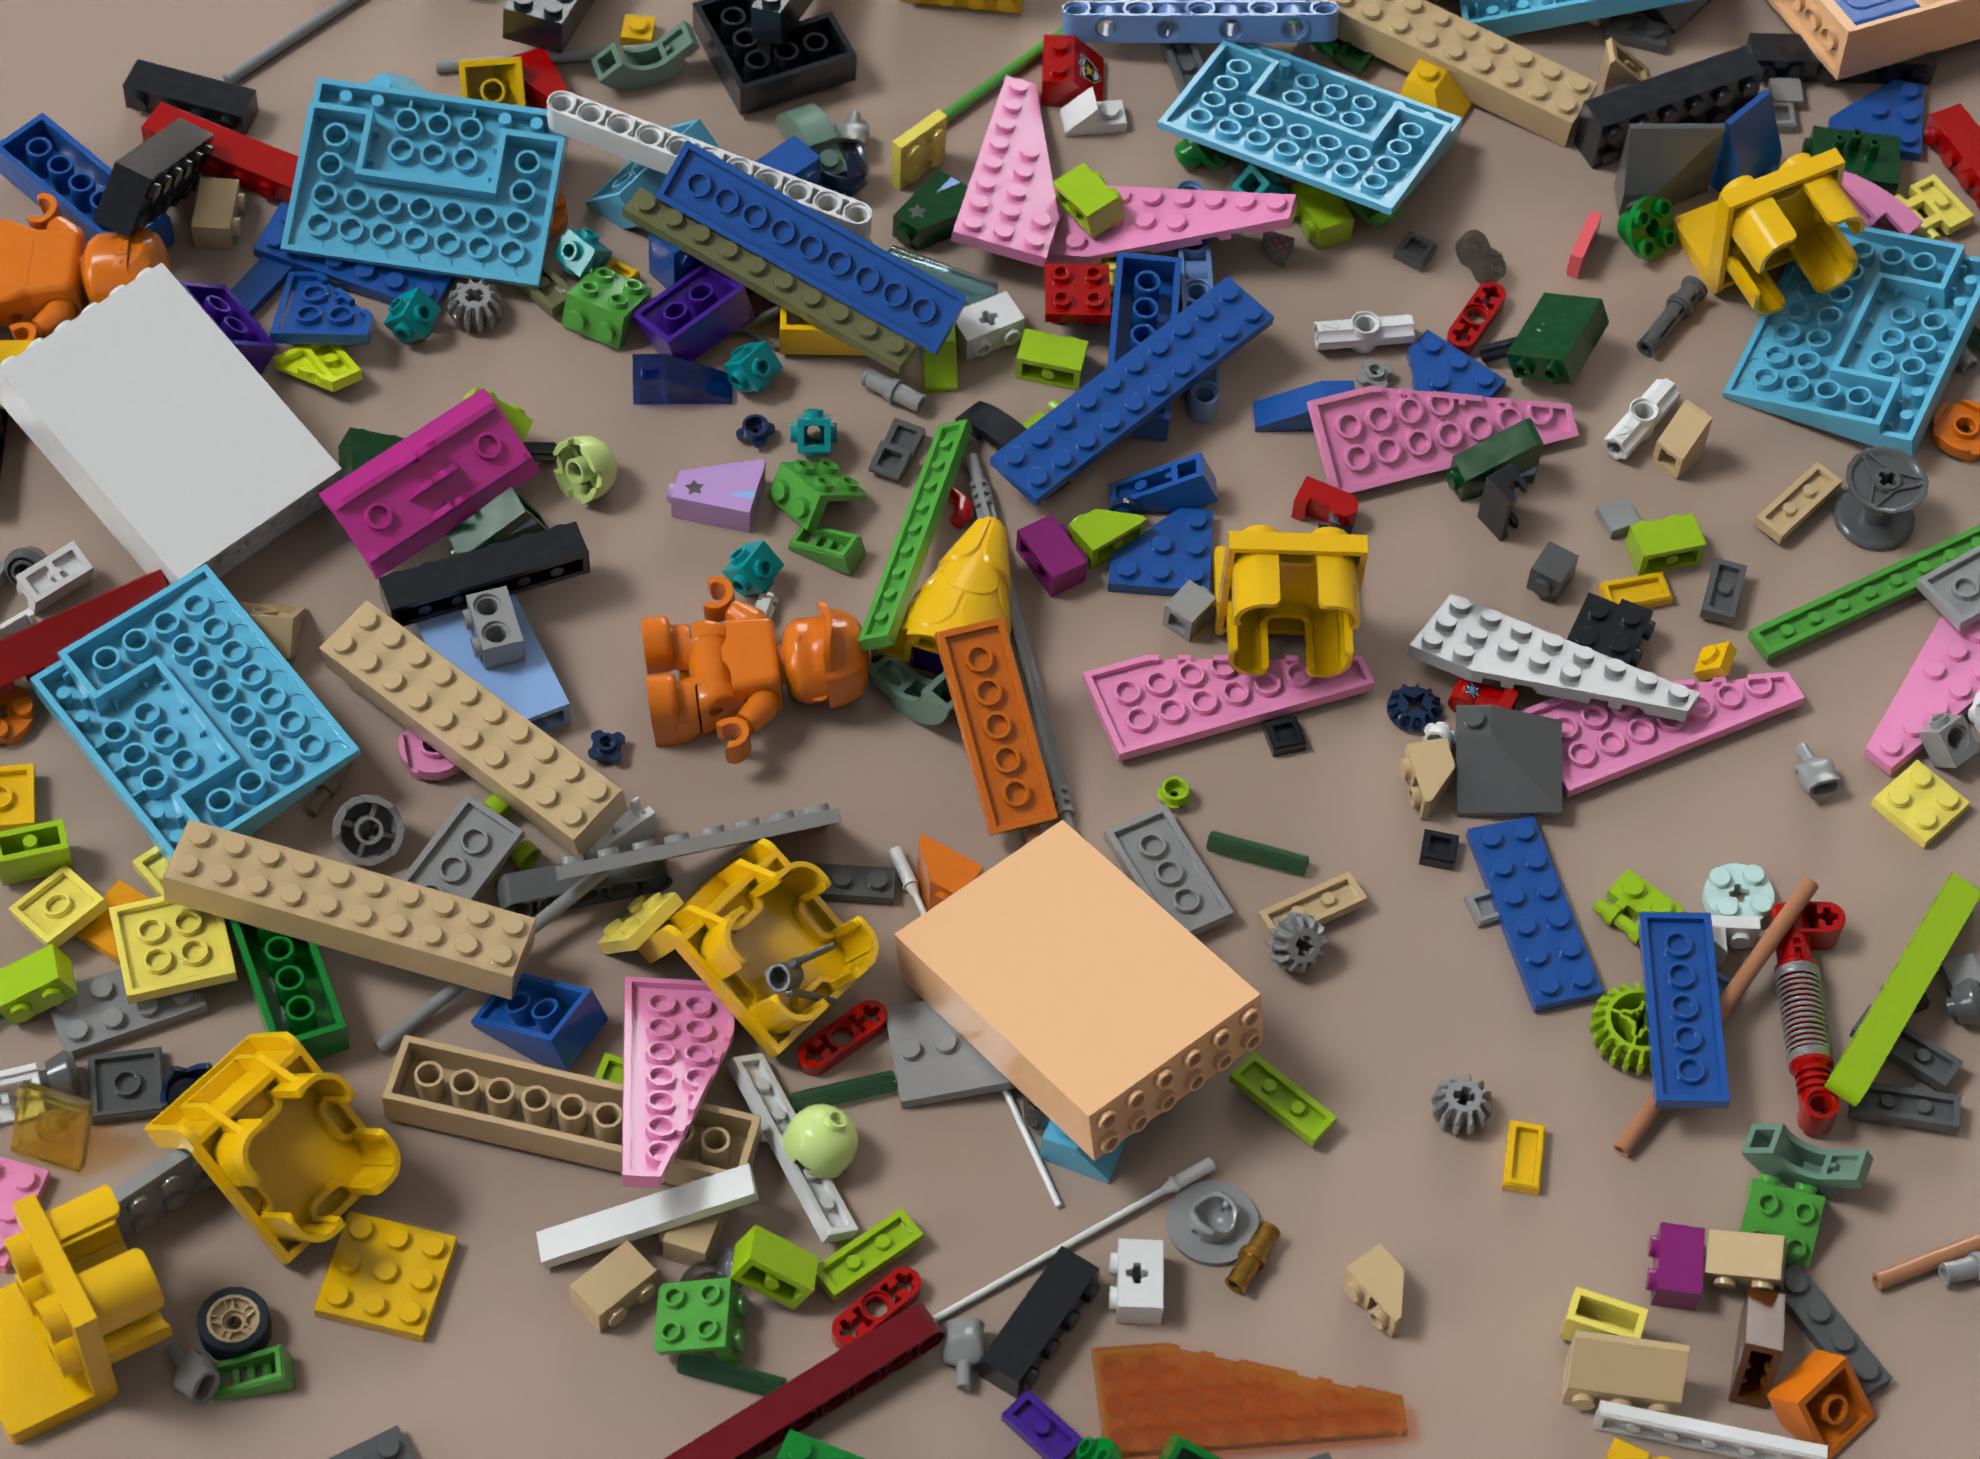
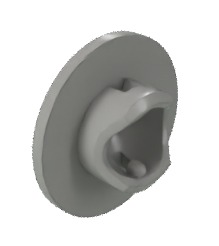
[1167,1180,1259,1266]

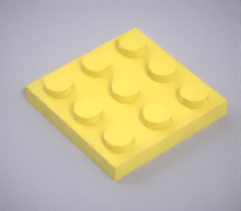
[109,896,238,1004]

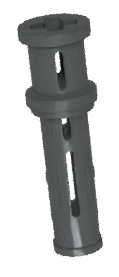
[1637,276,1708,357]

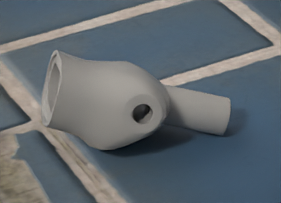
[834,110,869,157]
[1794,743,1843,800]
[943,1318,986,1391]
[167,1343,221,1405]

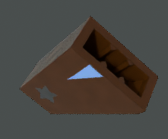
[1729,1287,1786,1409]

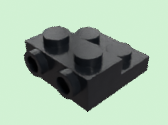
[1566,592,1656,667]

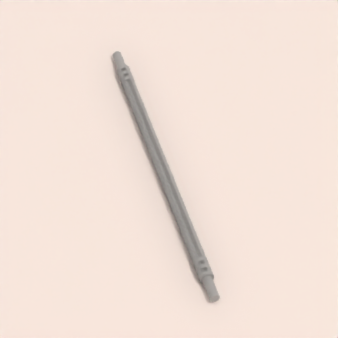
[965,453,1076,831]

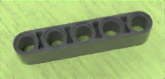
[495,849,673,917]

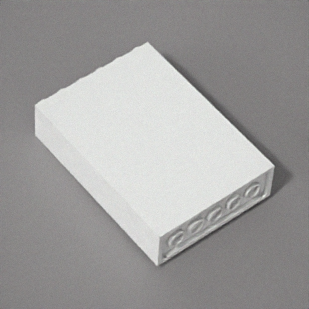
[0,262,342,586]

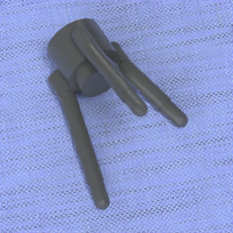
[765,943,838,1005]

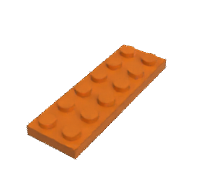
[934,617,1058,837]

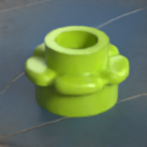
[1157,776,1191,809]

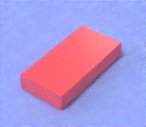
[1566,210,1603,279]

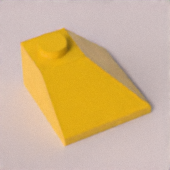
[458,57,526,106]
[1399,59,1472,120]

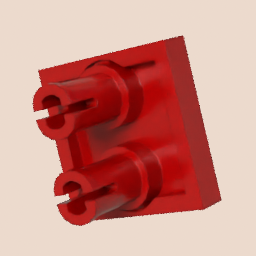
[1044,263,1111,326]

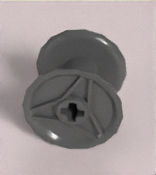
[1833,446,1929,551]

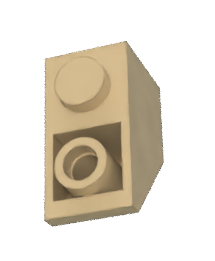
[1651,399,1713,480]
[1399,738,1456,820]
[1342,1243,1405,1338]

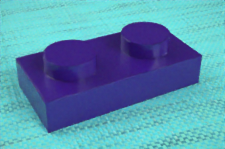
[1001,1389,1083,1459]

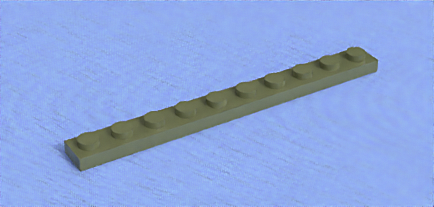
[622,187,917,374]

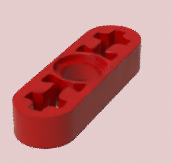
[1446,281,1506,355]
[798,1000,887,1076]
[832,1267,921,1350]

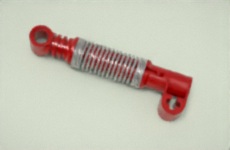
[1770,901,1846,1137]

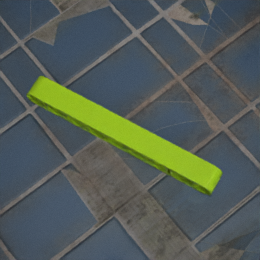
[1824,872,1980,1107]

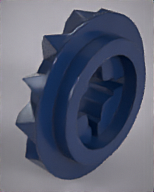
[1387,683,1442,732]

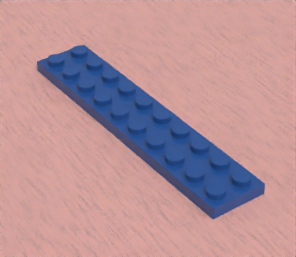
[655,140,969,355]
[990,276,1274,507]

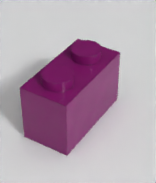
[1016,514,1089,597]
[1645,1222,1705,1311]

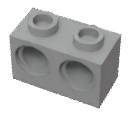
[462,586,526,670]

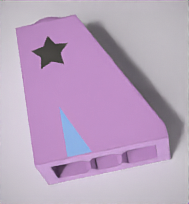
[666,459,766,533]

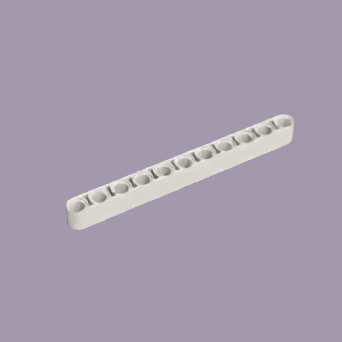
[547,90,872,241]

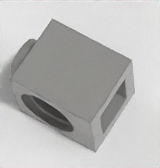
[1162,580,1216,642]
[1918,712,1980,768]

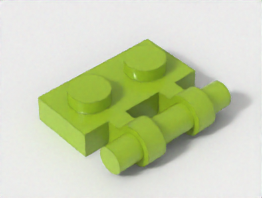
[1592,869,1685,945]

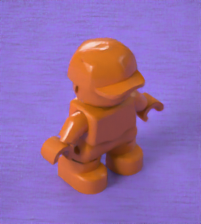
[0,193,172,340]
[641,576,870,764]

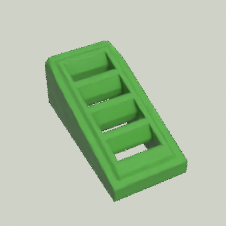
[788,526,866,575]
[213,1344,295,1402]

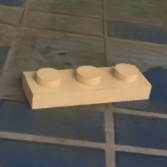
[1754,462,1843,544]
[1257,871,1367,940]

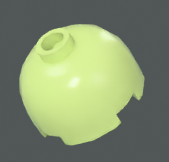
[553,435,617,504]
[782,1103,858,1179]

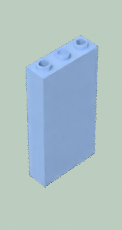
[410,594,571,732]

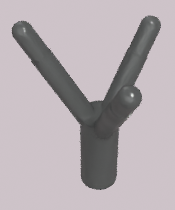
[731,305,780,351]

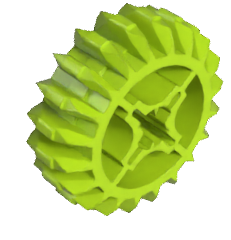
[1589,981,1652,1076]

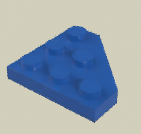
[1827,80,1924,162]
[270,271,375,346]
[1407,329,1506,398]
[1108,508,1213,596]

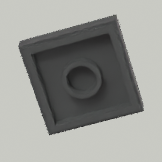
[87,1046,164,1126]

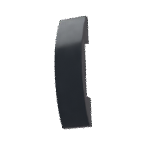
[955,401,1070,501]

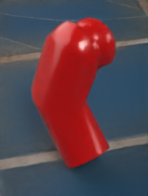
[947,485,974,530]

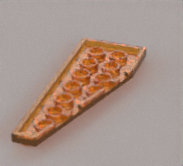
[1091,1342,1408,1458]

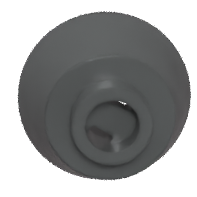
[4,546,47,586]
[1945,978,1980,1026]
[39,1050,82,1100]

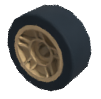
[197,1287,272,1361]

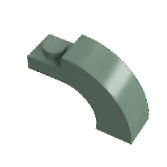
[591,20,700,90]
[776,103,847,184]
[868,655,955,725]
[1741,1123,1874,1197]

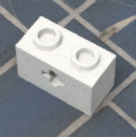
[954,291,1025,361]
[1109,1239,1163,1325]

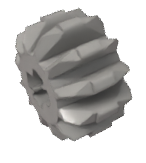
[447,278,503,334]
[1265,911,1328,973]
[1431,1073,1493,1136]

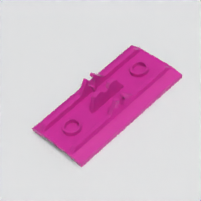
[318,388,540,580]

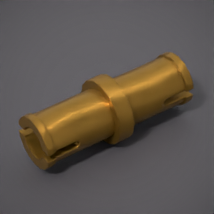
[1224,1221,1281,1294]

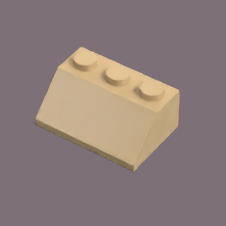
[237,600,306,661]
[1562,1330,1690,1415]

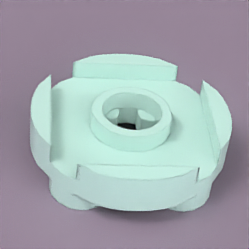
[1702,863,1775,924]

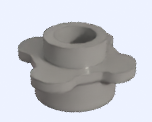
[1356,359,1393,388]

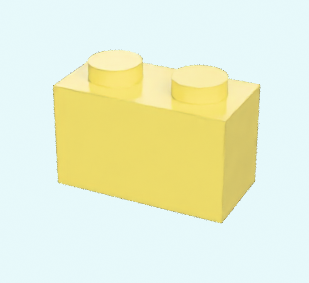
[1559,1286,1649,1342]

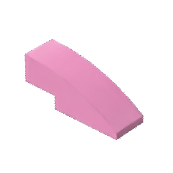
[1841,171,1923,235]

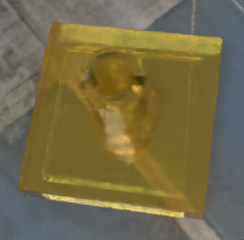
[10,1081,94,1172]

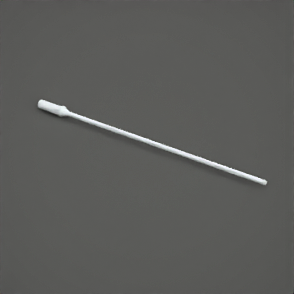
[888,846,1063,1208]
[933,1157,1216,1322]

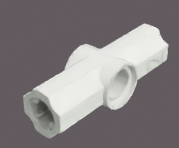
[1313,311,1415,354]
[1602,378,1680,460]

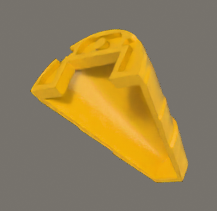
[877,516,1012,662]

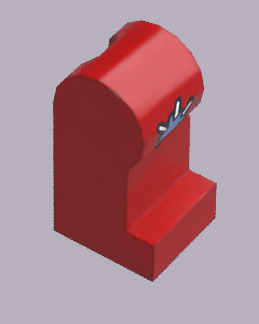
[1291,476,1359,528]
[1448,677,1519,713]

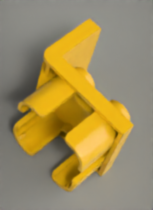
[1674,148,1865,316]
[1213,525,1368,678]
[637,838,879,1058]
[143,1032,401,1264]
[0,1183,173,1445]

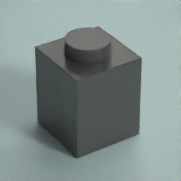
[1526,541,1579,603]

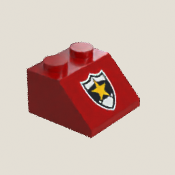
[1040,34,1104,107]

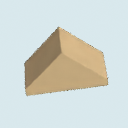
[1599,37,1649,93]

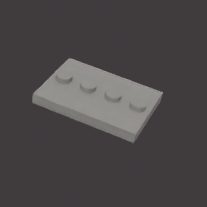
[885,1000,1017,1109]

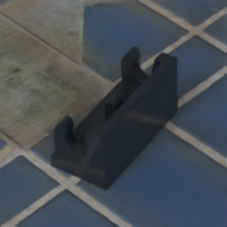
[1477,462,1528,541]

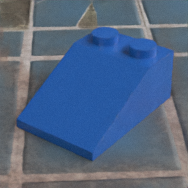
[1709,89,1782,193]
[470,973,608,1071]

